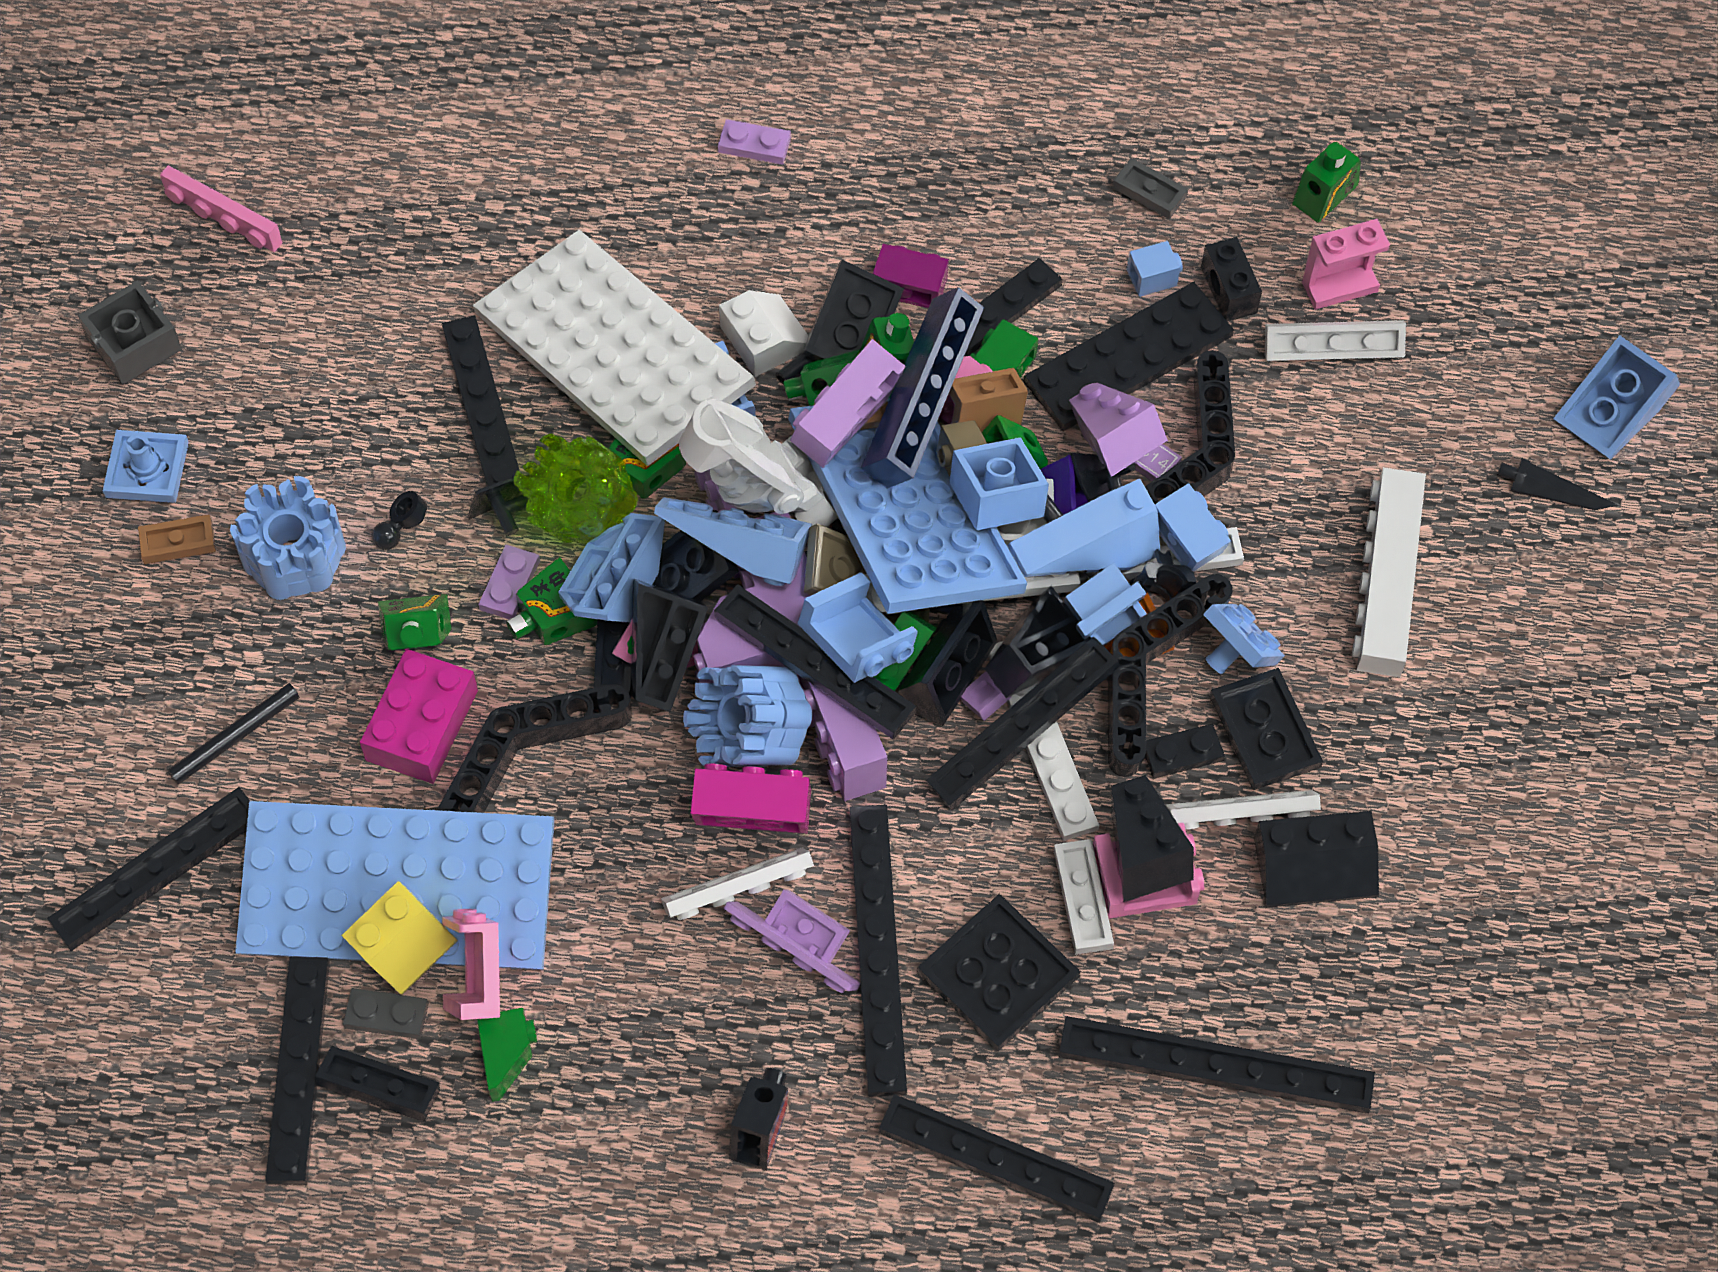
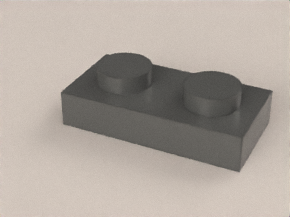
[1112,158,1188,220]
[343,988,429,1040]

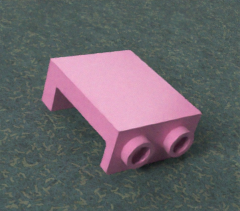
[1302,219,1390,310]
[1093,823,1204,919]
[442,909,500,1020]

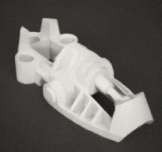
[679,399,838,527]

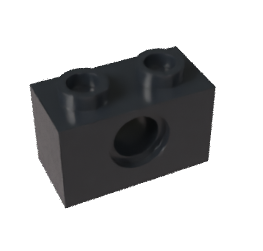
[1201,237,1262,322]

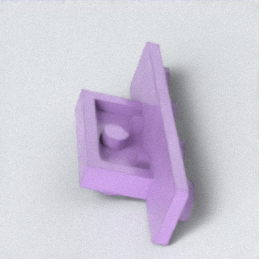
[724,889,861,993]

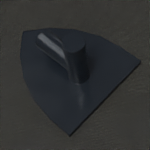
[1070,453,1136,502]
[468,474,548,536]

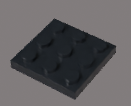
[917,893,1081,1052]

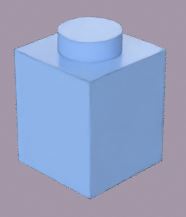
[1127,241,1183,297]

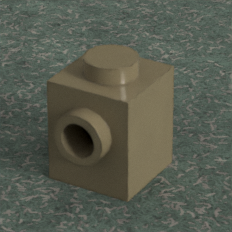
[936,420,987,477]

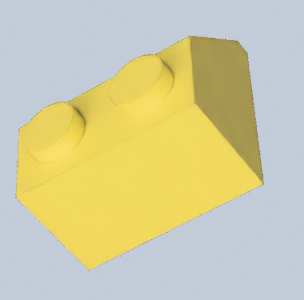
[341,881,458,995]

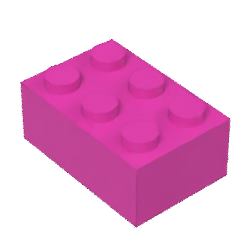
[360,649,478,784]
[691,763,811,834]

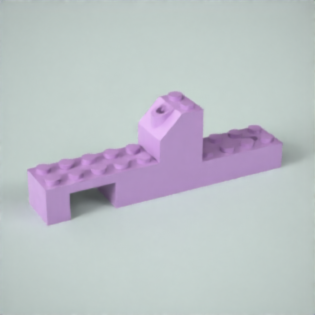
[693,469,887,802]

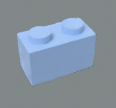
[1155,483,1231,572]

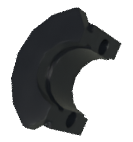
[1129,549,1196,602]

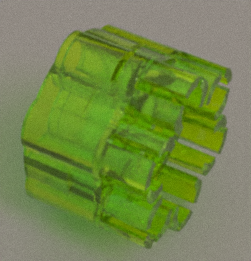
[514,434,638,544]

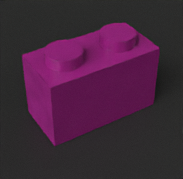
[873,244,949,308]

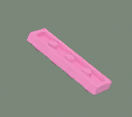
[160,165,282,253]

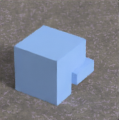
[1064,563,1147,646]

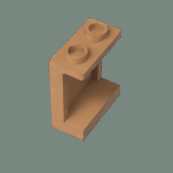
[949,368,1028,433]

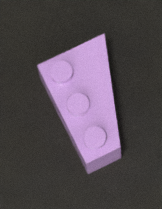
[790,339,906,468]
[1069,383,1168,477]

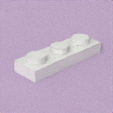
[1053,839,1114,955]

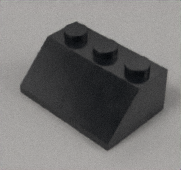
[898,600,998,726]
[1254,811,1379,908]

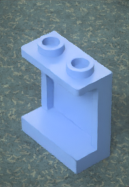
[798,572,918,683]

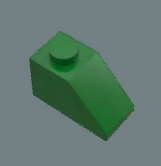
[477,1007,538,1102]

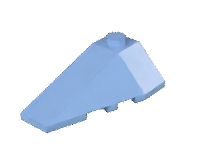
[1007,479,1160,577]
[654,497,812,586]

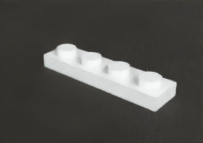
[1265,320,1406,361]
[1166,790,1321,830]
[661,847,814,920]

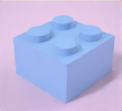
[949,437,1049,531]

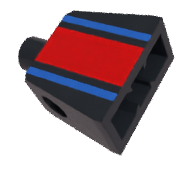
[729,1068,788,1171]

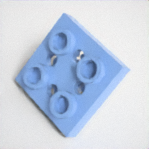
[103,430,189,503]
[1203,604,1285,674]

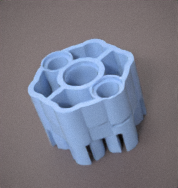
[230,476,346,600]
[683,665,812,767]

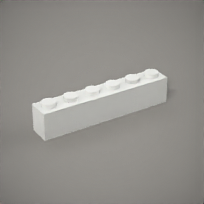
[1352,467,1426,677]

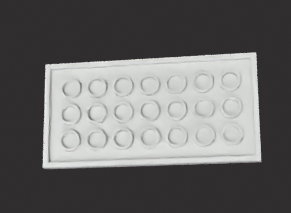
[473,230,756,466]

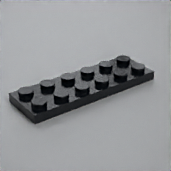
[1024,281,1234,432]

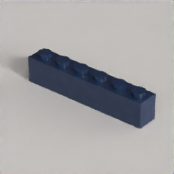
[861,287,984,488]

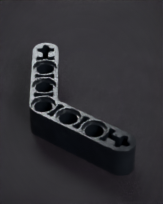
[1145,350,1235,504]
[1108,574,1233,777]
[437,684,632,813]

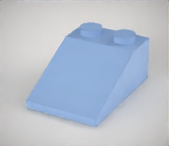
[1553,335,1680,460]

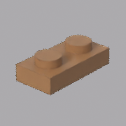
[138,514,216,564]

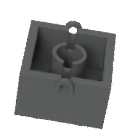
[78,280,182,385]

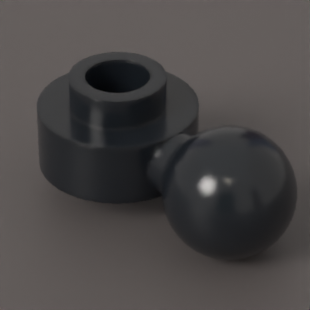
[372,491,427,550]

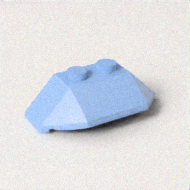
[558,513,665,622]

